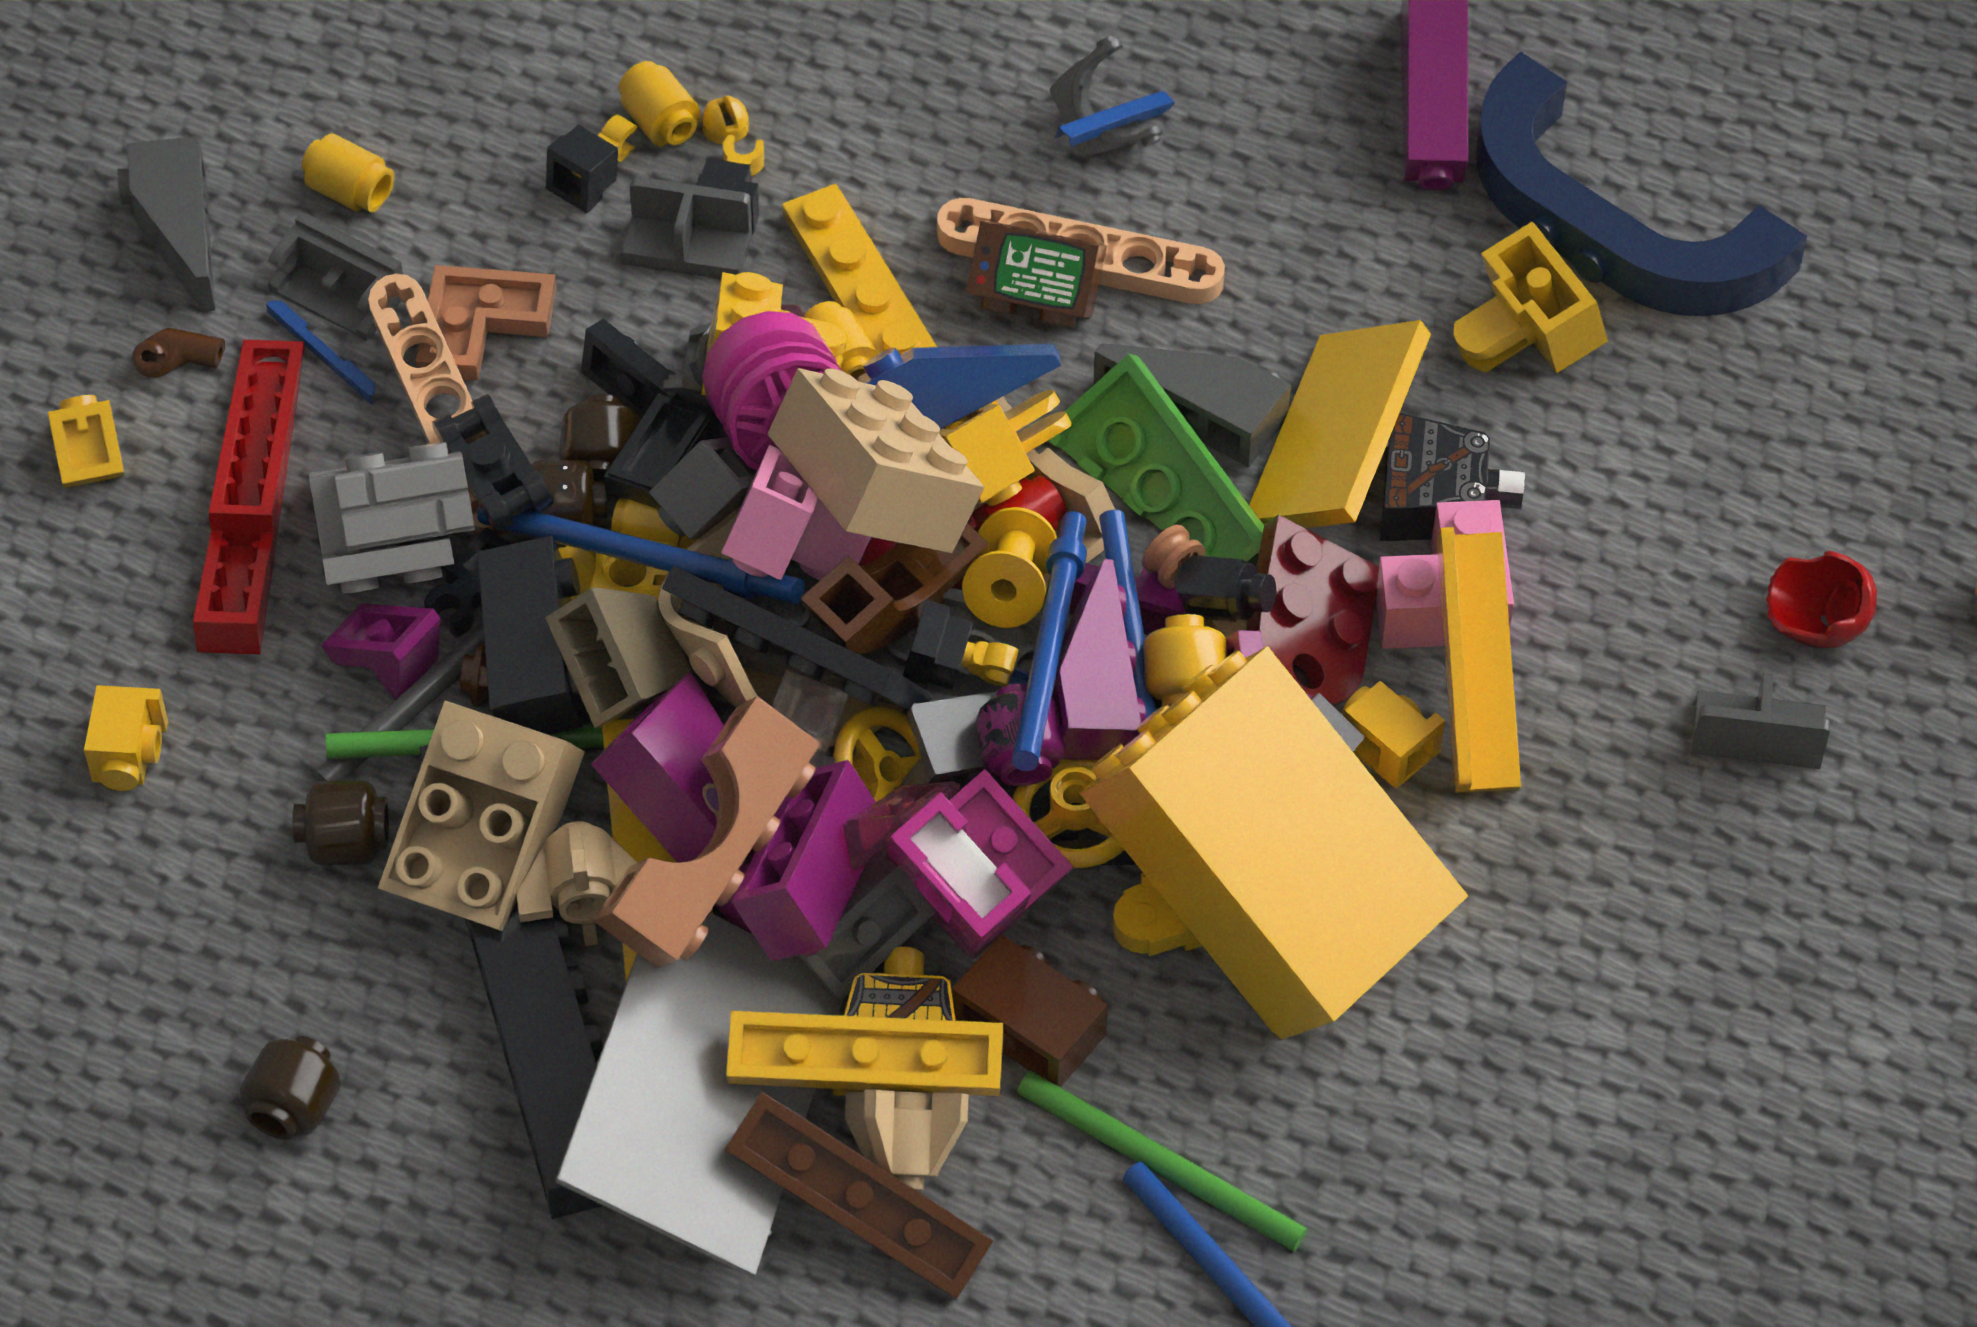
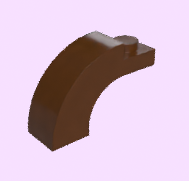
[801,523,989,654]

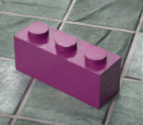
[731,760,887,961]

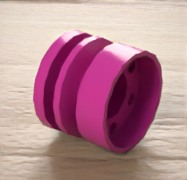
[702,311,843,470]

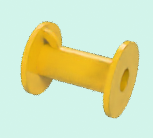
[962,507,1057,628]

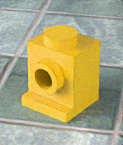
[1342,681,1445,789]
[84,685,168,791]

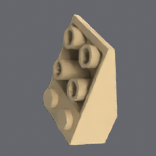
[378,701,585,931]

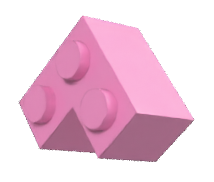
[721,445,871,580]
[1376,500,1514,649]

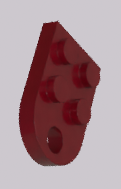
[1246,514,1379,707]

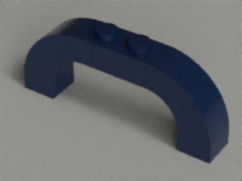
[1476,51,1807,316]

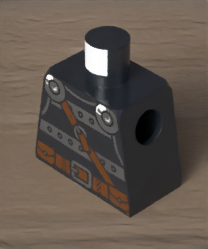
[1380,413,1525,541]

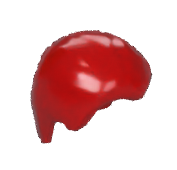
[1766,551,1877,648]

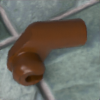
[132,328,225,378]

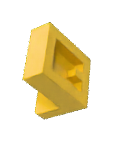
[48,395,125,488]

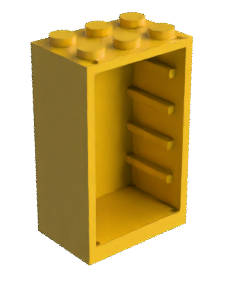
[1079,646,1468,1040]

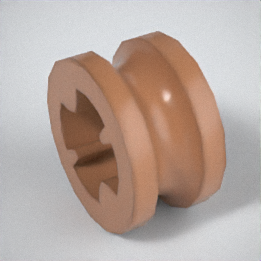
[1142,525,1205,589]

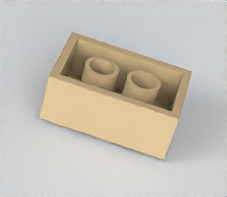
[767,368,984,553]

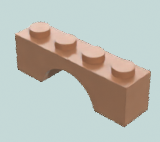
[593,696,821,968]

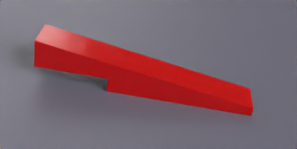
[193,339,305,655]

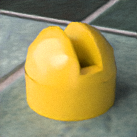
[701,96,749,145]

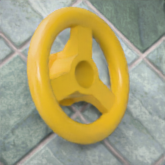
[833,707,931,834]
[1012,759,1124,868]

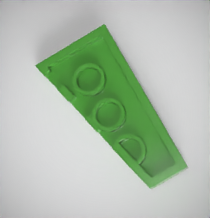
[1048,354,1264,566]

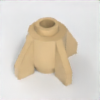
[516,821,637,946]
[845,1089,969,1190]

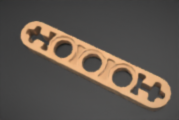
[937,198,1225,304]
[368,274,510,537]

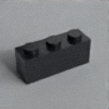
[478,535,583,735]

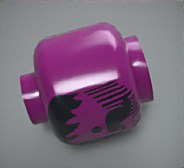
[976,684,1066,786]

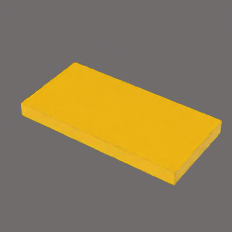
[1249,320,1431,528]

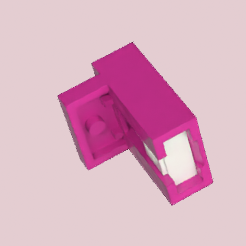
[886,769,1073,960]

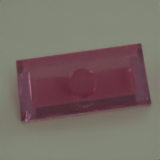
[843,781,960,870]

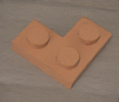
[416,265,557,381]

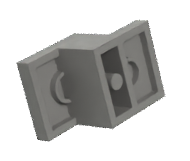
[309,457,454,593]

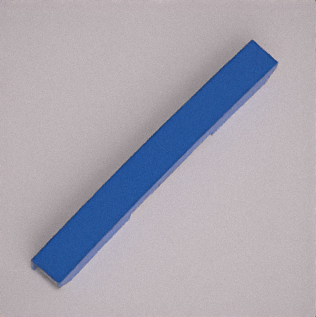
[1054,91,1175,146]
[266,301,376,405]

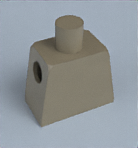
[545,587,692,728]

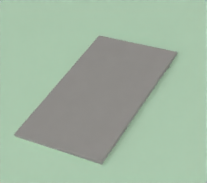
[555,913,843,1278]

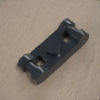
[432,394,553,533]

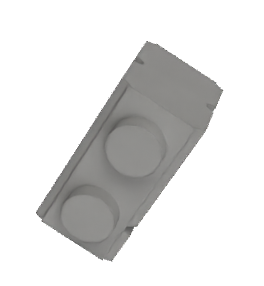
[334,442,475,551]

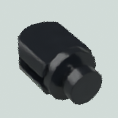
[1174,556,1277,622]

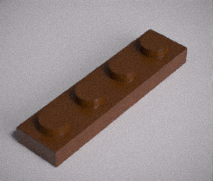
[724,1091,994,1299]

